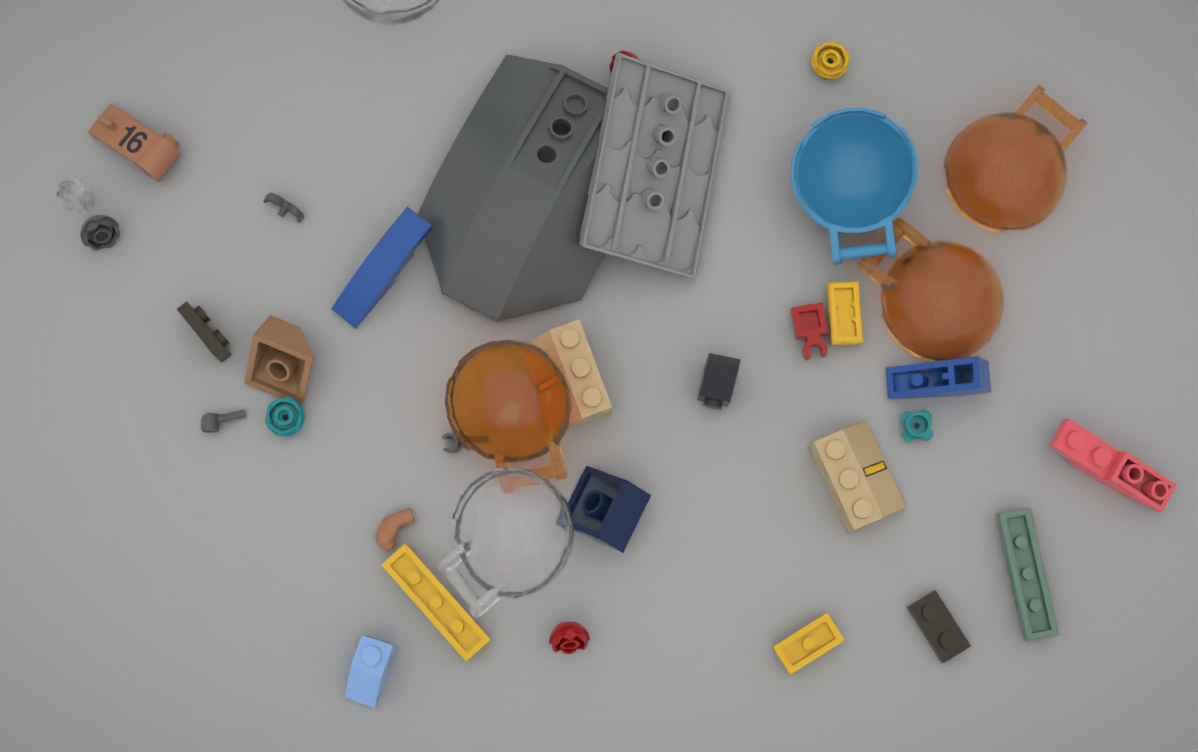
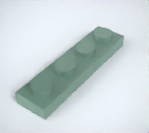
[996,508,1059,641]

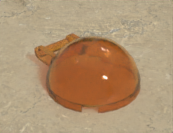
[943,85,1088,232]
[857,218,1004,362]
[445,339,572,492]

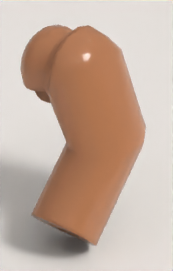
[375,508,415,551]

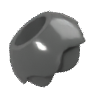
[80,215,120,251]

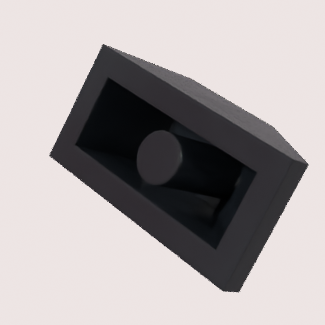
[697,353,741,410]

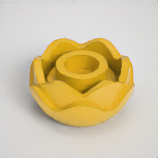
[811,42,850,79]

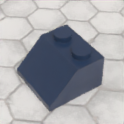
[559,466,651,553]

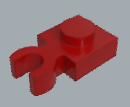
[790,302,828,360]

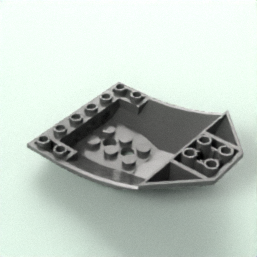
[418,54,665,322]

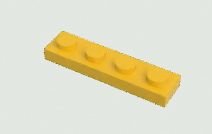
[381,543,491,662]

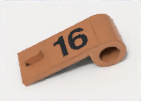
[88,104,181,182]

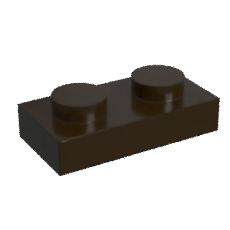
[177,301,232,362]
[906,590,971,663]

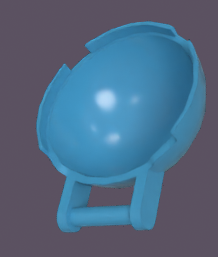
[791,108,918,265]

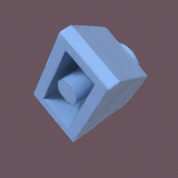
[344,635,397,708]

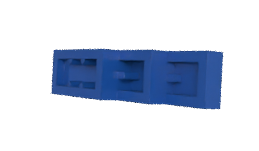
[331,206,433,329]

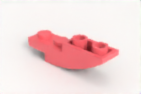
[1048,419,1177,512]

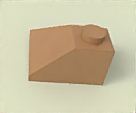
[244,315,315,405]

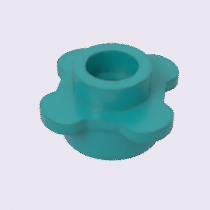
[900,410,933,442]

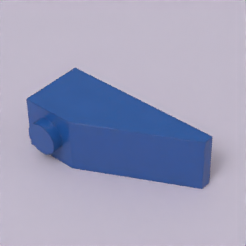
[886,356,991,399]

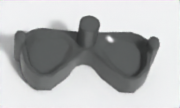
[263,193,305,223]

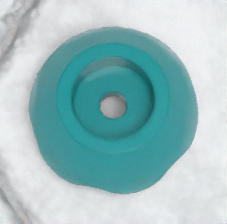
[265,397,305,437]

